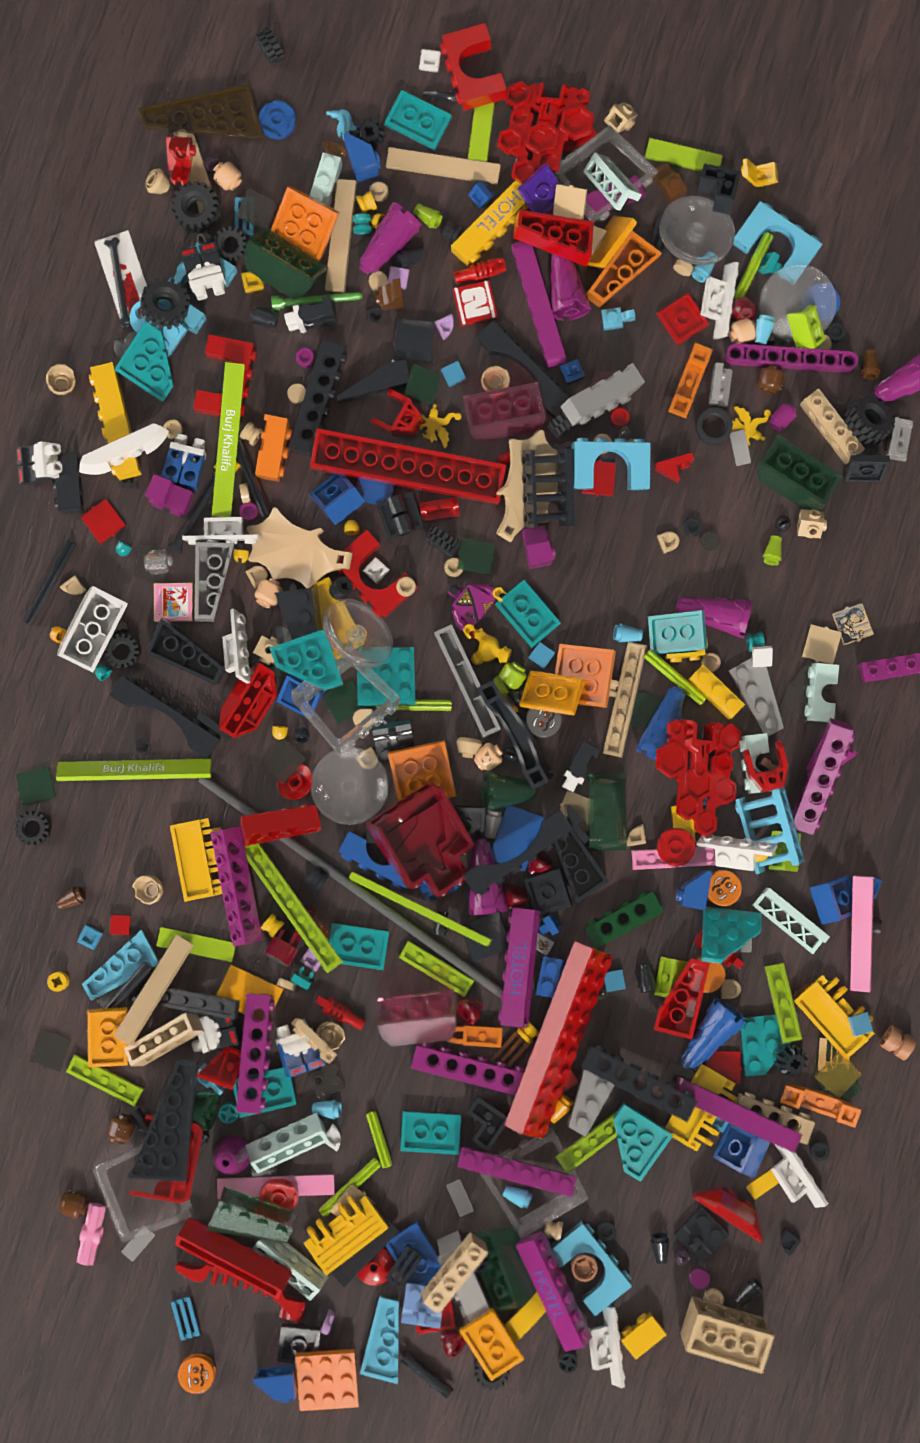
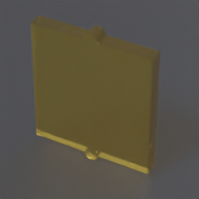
[815,1052,862,1098]

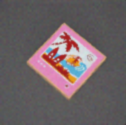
[154,583,193,622]

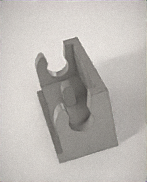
[885,417,913,462]

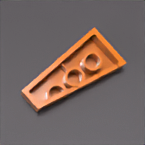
[586,231,662,308]

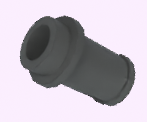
[251,1165,277,1178]

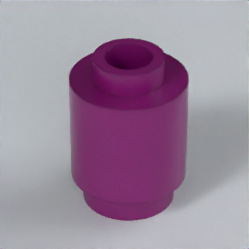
[768,403,797,432]

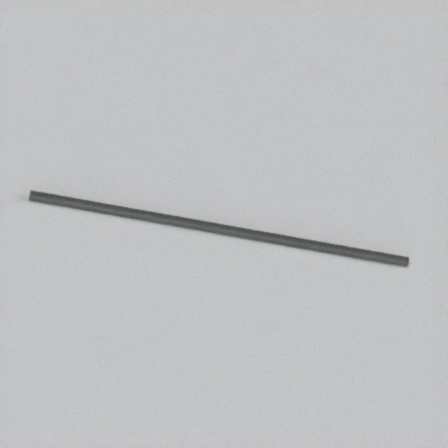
[198,778,503,998]

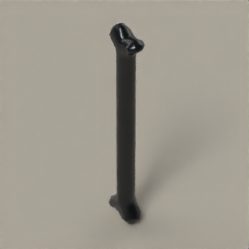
[104,237,132,329]
[168,471,216,555]

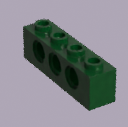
[584,890,664,949]

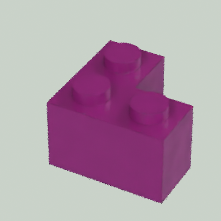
[145,474,195,517]
[522,525,556,569]

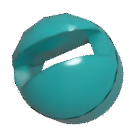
[116,540,133,556]
[95,664,112,681]

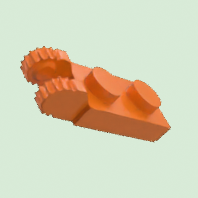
[447,1025,502,1048]

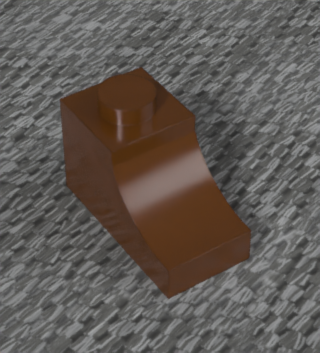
[650,162,687,205]
[375,278,404,311]

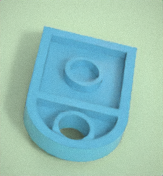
[130,301,189,358]

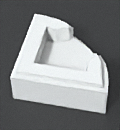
[326,1124,341,1151]

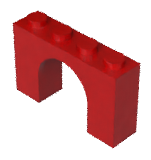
[440,23,507,111]
[193,335,258,419]
[336,530,418,619]

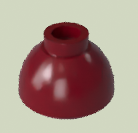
[731,297,757,322]
[527,851,553,875]
[504,885,530,910]
[457,999,483,1025]
[440,1331,466,1358]

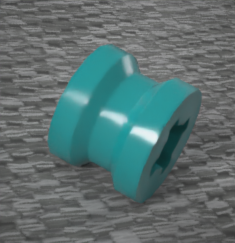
[352,214,372,234]
[746,631,765,652]
[219,1102,239,1123]

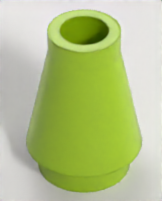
[413,204,443,229]
[763,536,782,565]

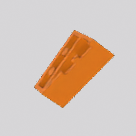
[255,414,293,482]

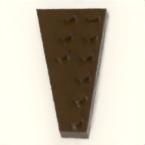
[138,84,263,140]

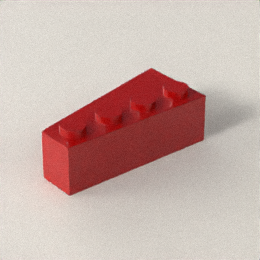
[513,210,594,267]
[240,803,321,846]

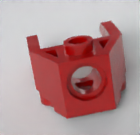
[166,136,196,185]
[370,389,424,436]
[742,741,788,792]

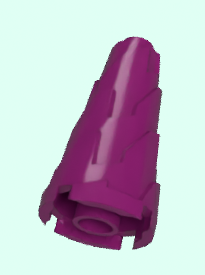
[359,202,423,275]
[551,253,591,321]
[873,354,920,402]
[676,597,753,638]
[469,839,508,915]

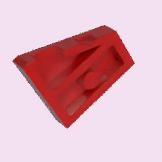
[197,1046,241,1090]

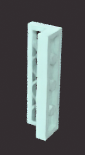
[583,152,642,211]
[752,887,829,954]
[252,1228,329,1300]

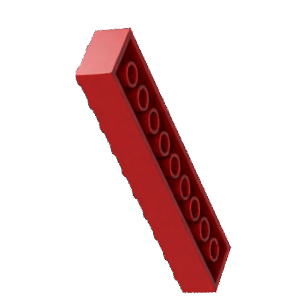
[310,428,506,505]
[505,941,613,1139]

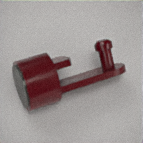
[264,907,316,967]

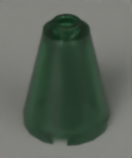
[482,772,536,810]
[193,1091,220,1131]

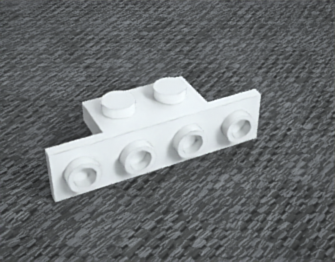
[701,262,739,339]
[182,517,262,545]
[222,609,250,683]
[696,834,777,871]
[771,1145,828,1208]
[589,1306,625,1388]

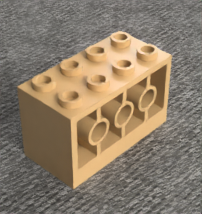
[680,1296,774,1373]

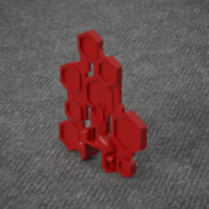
[497,81,595,184]
[656,719,742,836]

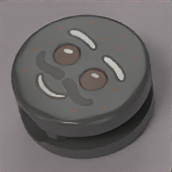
[526,709,562,738]

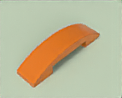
[668,343,713,418]
[780,1084,861,1127]

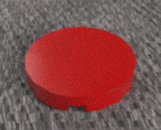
[657,828,696,867]
[259,1179,298,1214]

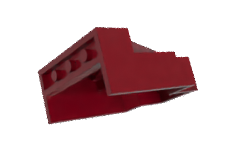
[365,782,475,897]

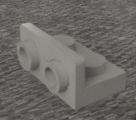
[708,362,732,407]

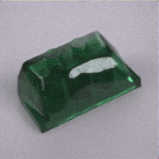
[245,227,328,299]
[757,435,842,510]
[587,774,627,851]
[472,1227,536,1311]

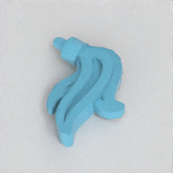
[326,110,357,140]

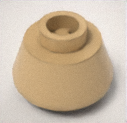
[145,169,170,194]
[456,737,482,758]

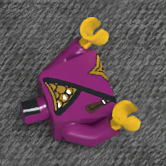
[448,583,506,639]

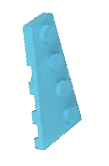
[82,930,160,1001]
[360,1295,399,1384]

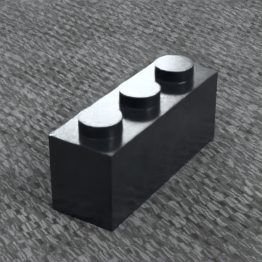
[52,452,84,514]

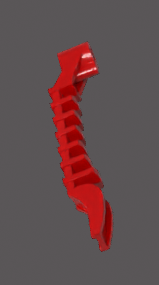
[175,1261,306,1322]

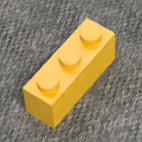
[688,665,745,720]

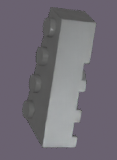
[561,363,645,426]
[195,542,234,622]
[567,1047,624,1137]
[437,1231,490,1322]

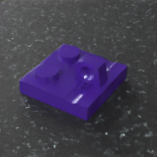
[517,164,560,214]

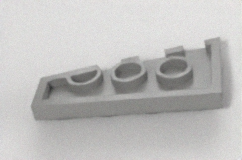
[728,658,784,736]

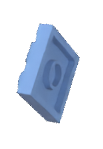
[401,1282,443,1329]

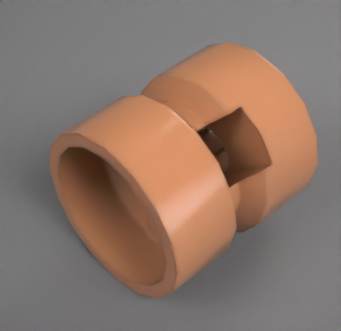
[880,1025,917,1061]
[570,1253,597,1282]

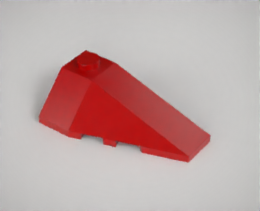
[654,958,710,1039]

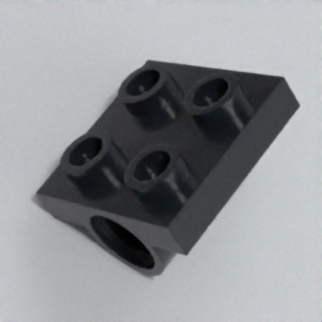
[376,492,425,541]

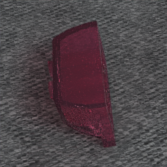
[463,382,546,442]
[377,989,456,1046]

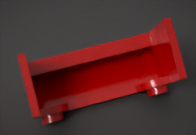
[130,1115,203,1203]

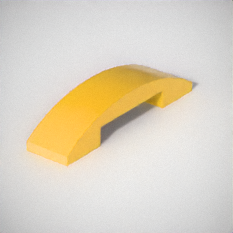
[503,1290,546,1343]

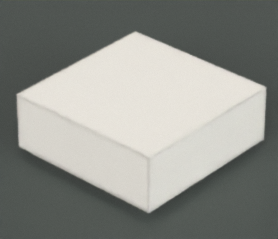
[420,49,441,72]
[363,557,390,584]
[752,646,773,667]

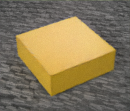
[241,269,264,293]

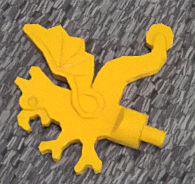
[419,404,461,448]
[732,407,771,446]

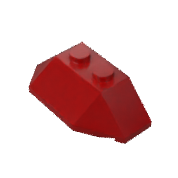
[218,662,276,738]
[693,1187,763,1243]

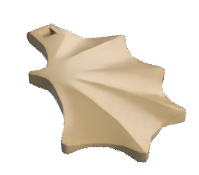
[496,430,558,542]
[247,508,353,588]

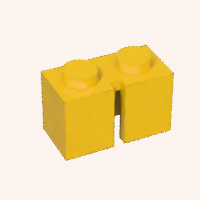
[620,1312,666,1359]

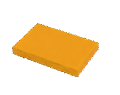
[587,216,637,268]
[519,670,585,715]
[216,964,284,1020]
[87,1007,128,1067]
[459,1308,524,1381]

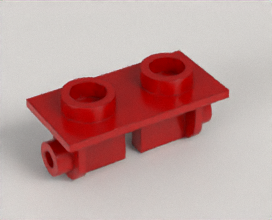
[420,497,460,522]

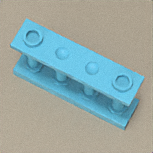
[735,787,805,874]

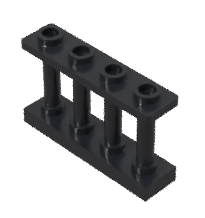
[521,448,575,528]

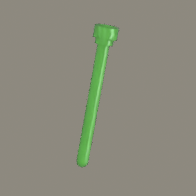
[271,292,362,311]

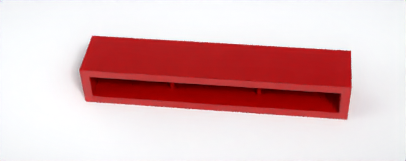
[175,1217,292,1300]

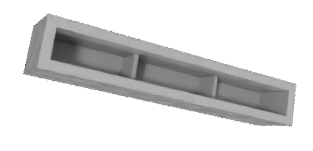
[434,624,501,738]

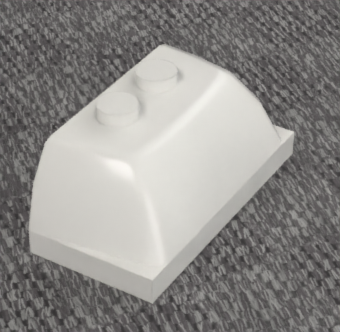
[57,586,128,672]

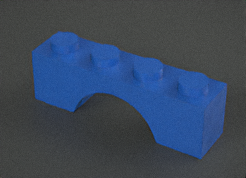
[338,831,407,890]

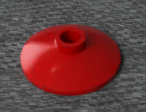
[277,763,313,800]
[357,1248,394,1286]

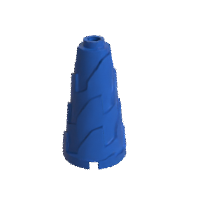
[636,686,685,760]
[681,997,747,1071]

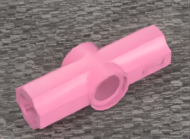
[77,1203,107,1265]

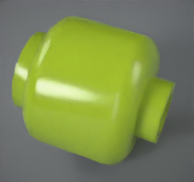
[498,661,526,691]

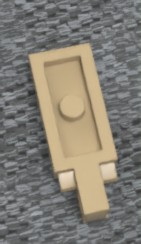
[291,1018,337,1063]

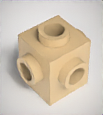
[604,102,638,134]
[797,509,827,538]
[253,636,281,665]

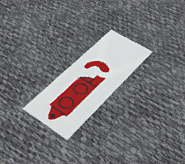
[94,230,147,326]

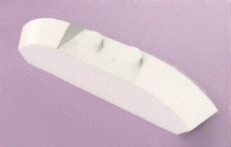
[79,423,169,474]

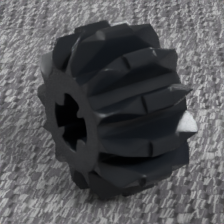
[354,118,386,150]
[774,1044,809,1078]

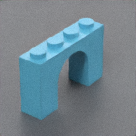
[732,201,822,286]
[158,243,237,334]
[571,438,650,490]
[550,1220,632,1316]

